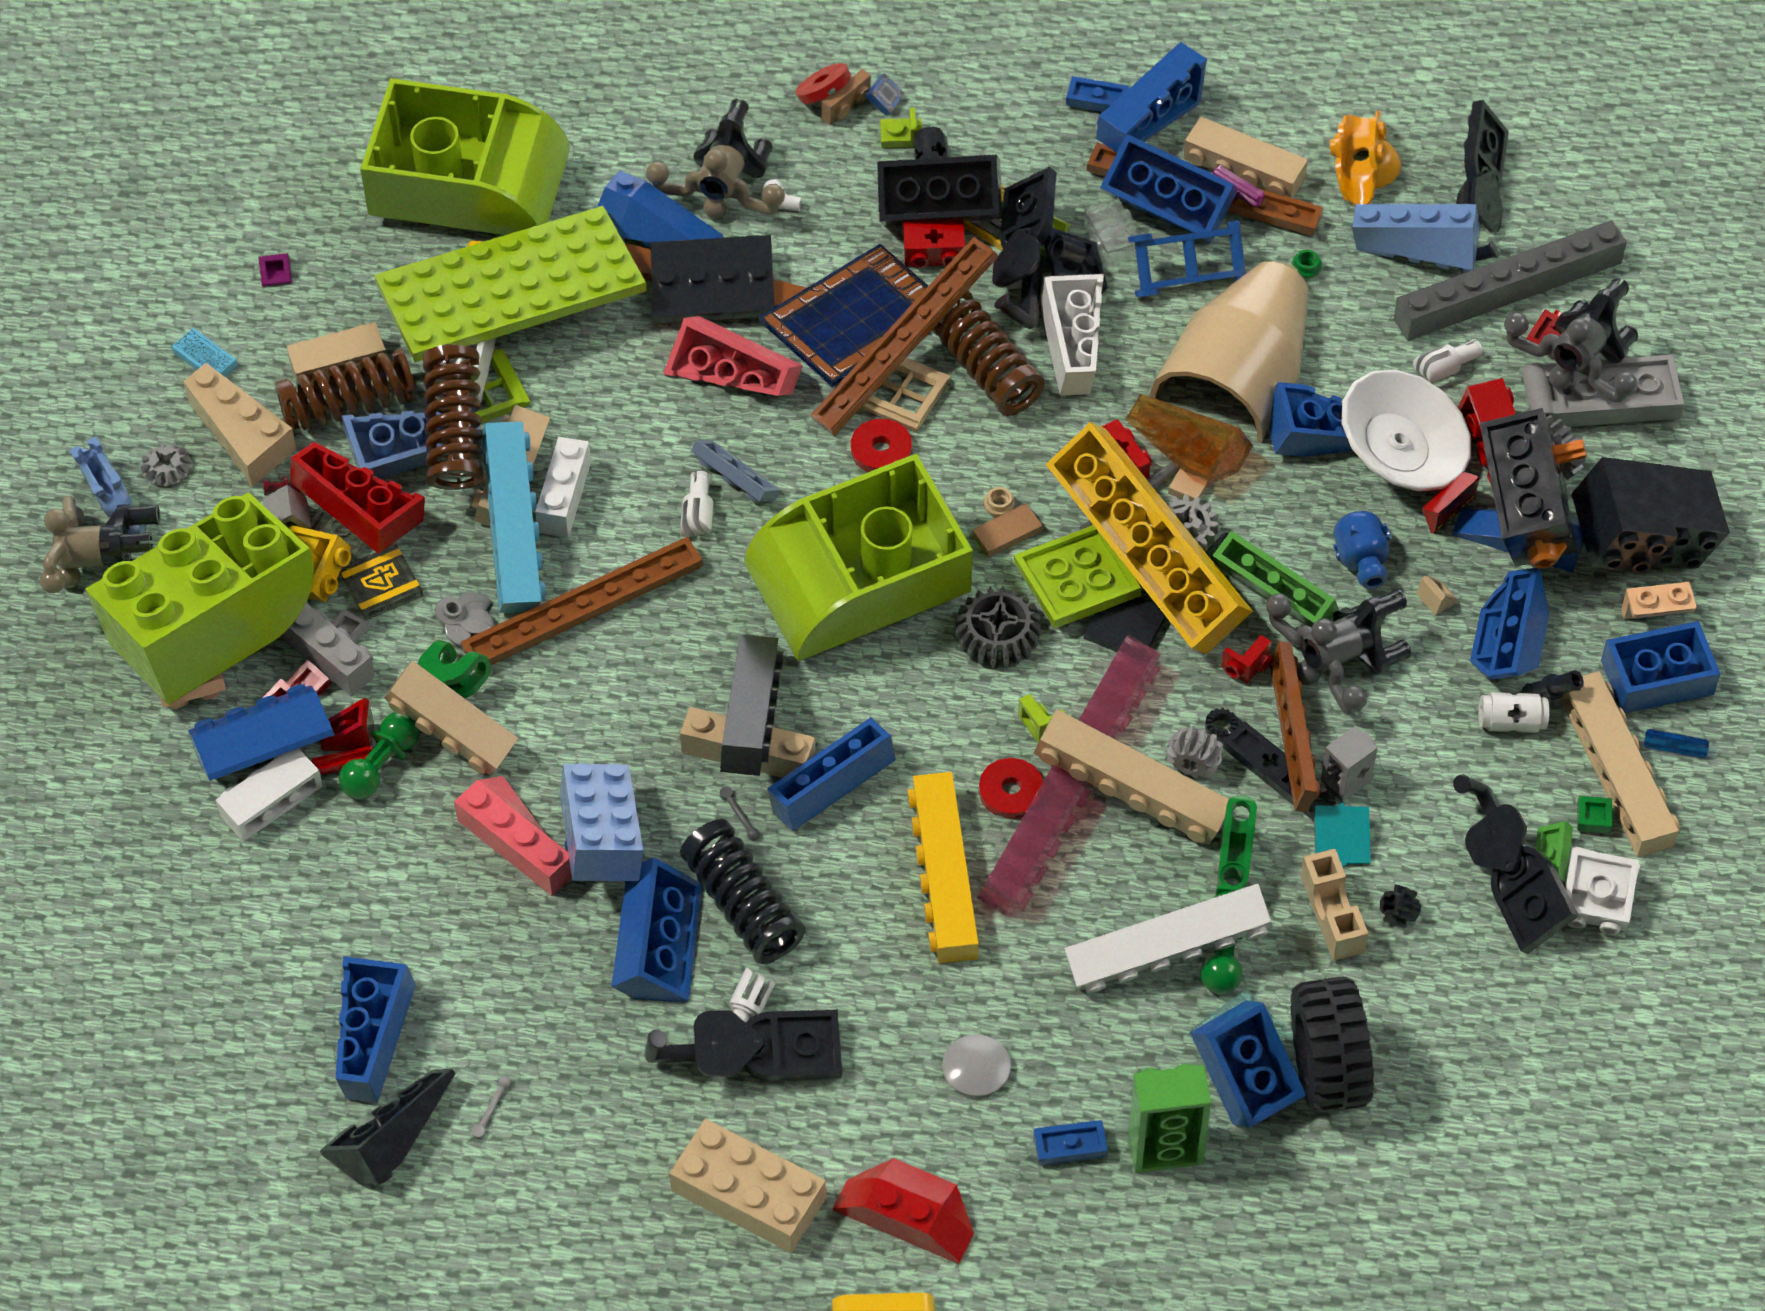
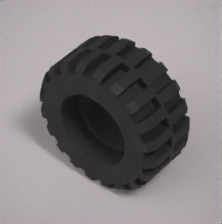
[1290,976,1374,1114]

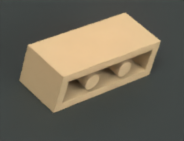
[287,322,386,386]

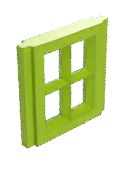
[437,348,531,423]

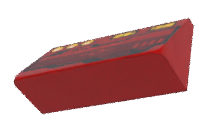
[1422,472,1479,534]

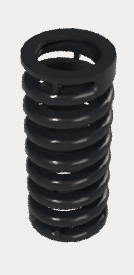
[680,819,806,964]

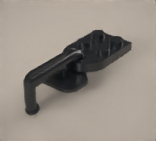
[1456,100,1509,261]
[992,167,1057,329]
[1453,774,1579,954]
[644,1009,843,1081]

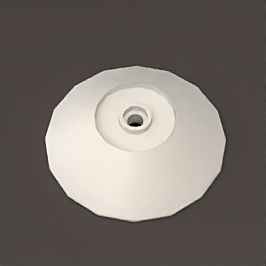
[1342,369,1471,492]

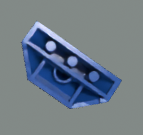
[1470,568,1549,680]

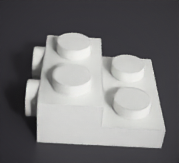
[1565,848,1640,935]

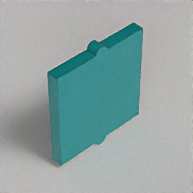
[1314,803,1371,867]

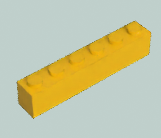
[907,772,978,964]

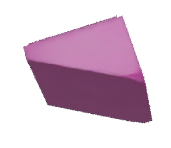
[258,253,292,287]

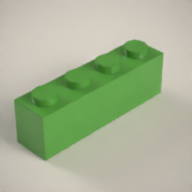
[1213,530,1339,628]

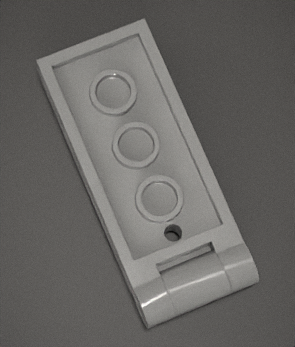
[1522,355,1684,427]

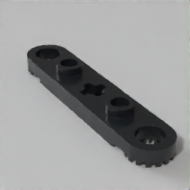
[1205,708,1336,820]

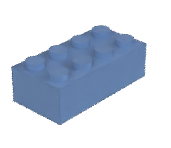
[559,763,643,881]

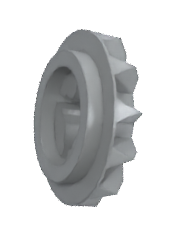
[140,442,191,486]

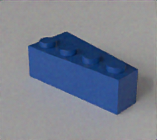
[1096,42,1207,153]
[336,956,416,1103]

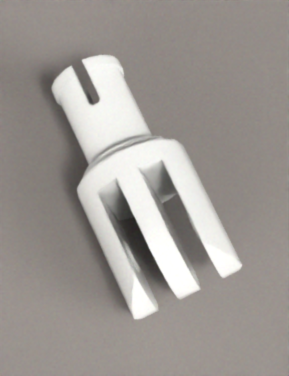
[1412,339,1483,383]
[680,471,714,538]
[729,968,775,1022]

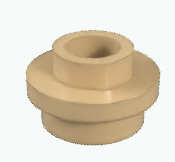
[984,487,1015,517]

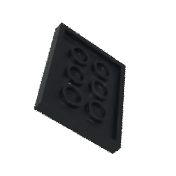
[650,235,775,324]

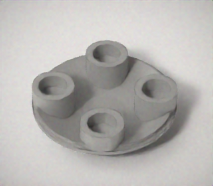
[942,1035,1011,1099]

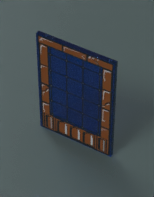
[759,244,954,387]

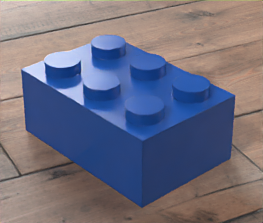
[1601,621,1721,713]
[1190,1001,1306,1128]

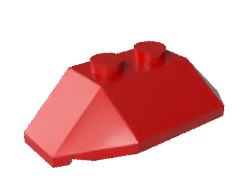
[832,1158,974,1265]

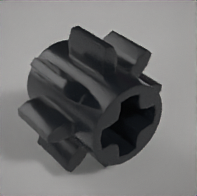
[1380,884,1421,928]

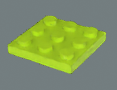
[1014,525,1141,629]

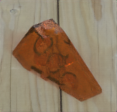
[1125,394,1253,484]

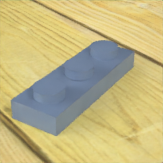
[691,440,781,503]

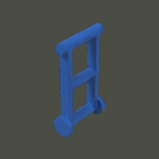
[1128,220,1246,297]

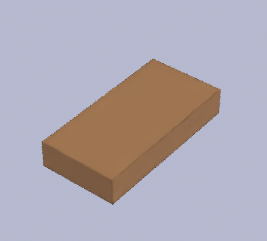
[972,503,1043,558]

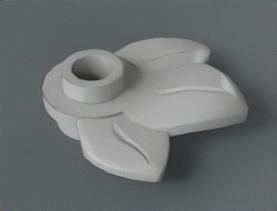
[435,593,495,647]

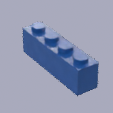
[767,717,896,831]

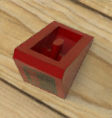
[321,698,374,751]

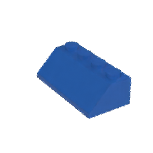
[188,684,334,781]
[611,857,703,1003]

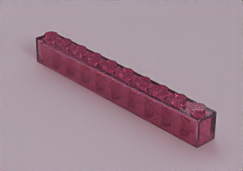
[977,635,1161,918]

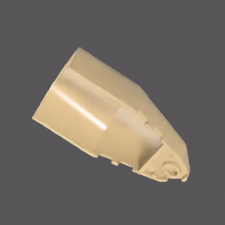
[1149,261,1309,443]

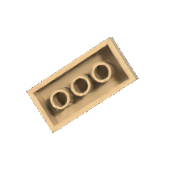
[669,1118,827,1253]

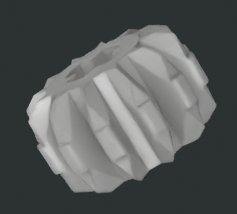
[1167,726,1223,779]

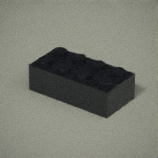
[877,154,1002,226]

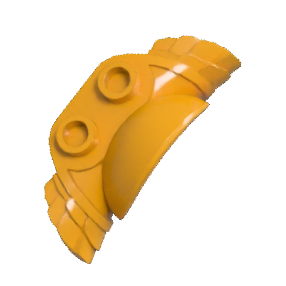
[1330,110,1402,207]

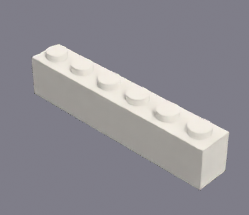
[1064,884,1273,993]

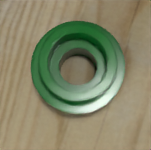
[1292,250,1322,278]

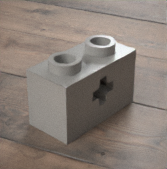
[1320,726,1378,802]

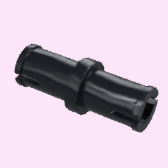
[1522,670,1584,700]

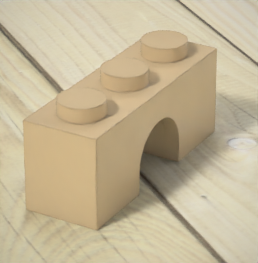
[1300,849,1369,961]

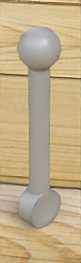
[472,1076,511,1139]

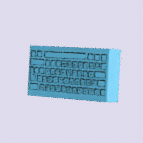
[171,328,238,377]

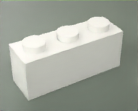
[535,437,591,538]
[215,748,323,842]

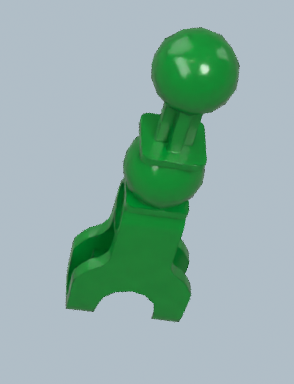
[339,640,491,799]
[1200,795,1257,995]

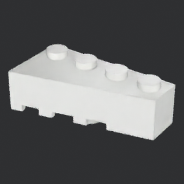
[1039,274,1103,396]

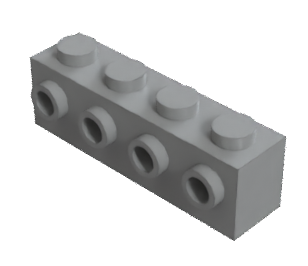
[280,602,375,697]

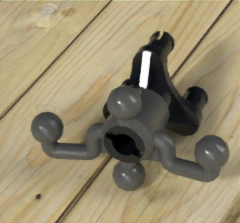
[1504,278,1639,403]
[1266,589,1411,715]

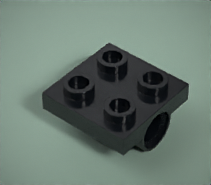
[1044,228,1108,294]

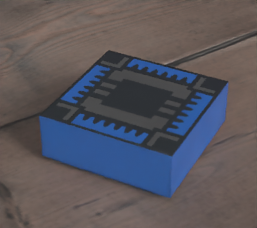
[865,73,905,116]

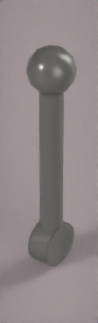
[720,787,760,841]

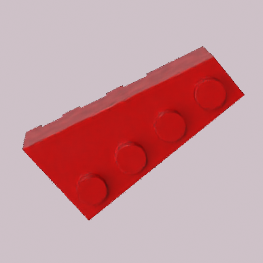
[1457,378,1516,487]
[290,442,425,554]

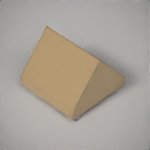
[1416,576,1458,616]

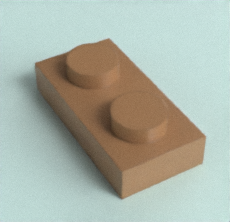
[821,69,871,125]

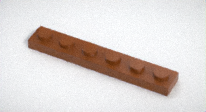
[1270,641,1320,812]

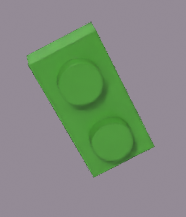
[1535,821,1573,884]

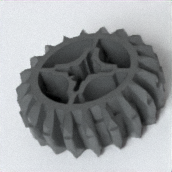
[955,586,1042,668]

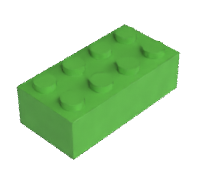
[1128,1064,1211,1173]

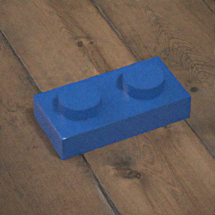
[1066,76,1129,112]
[1033,1120,1108,1165]

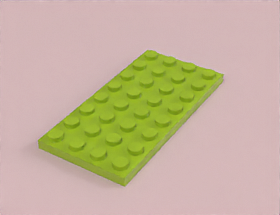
[374,206,647,362]

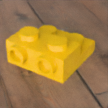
[289,525,351,603]

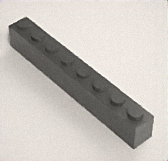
[1394,220,1627,341]

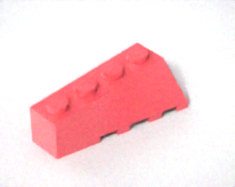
[663,316,803,396]
[454,776,572,896]

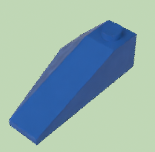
[597,170,723,247]
[1269,382,1353,457]
[1452,508,1584,573]

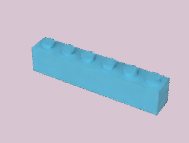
[482,422,545,613]

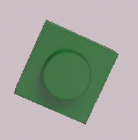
[1577,796,1612,833]

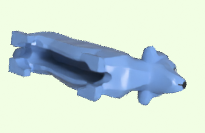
[69,437,146,534]

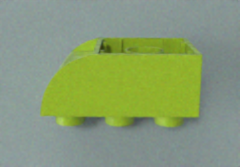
[360,78,570,235]
[744,453,973,662]
[85,492,314,705]

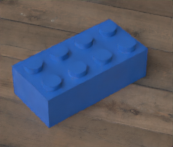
[1100,134,1238,244]

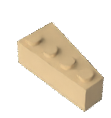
[183,363,297,487]

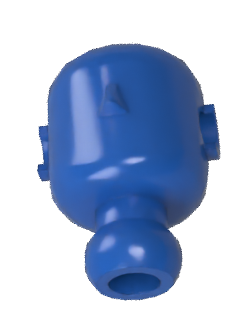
[1333,511,1392,589]

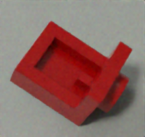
[1221,635,1272,684]

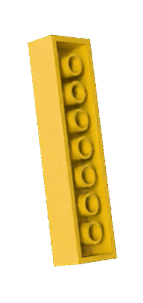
[1045,422,1253,654]

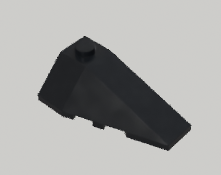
[320,1068,456,1185]

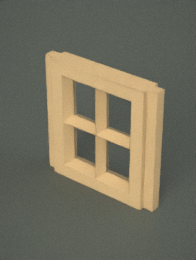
[861,358,951,432]

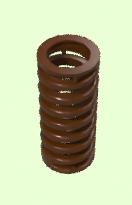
[931,290,1045,416]
[423,345,484,490]
[274,348,417,434]

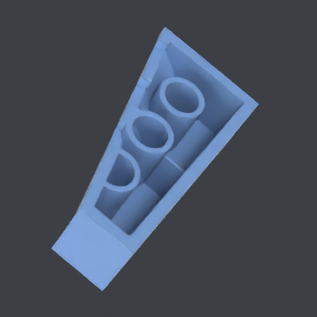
[1352,204,1480,273]

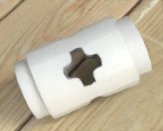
[1478,692,1549,733]

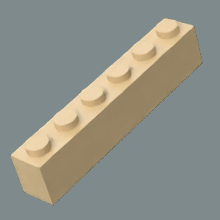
[1560,671,1680,857]
[1033,709,1229,845]

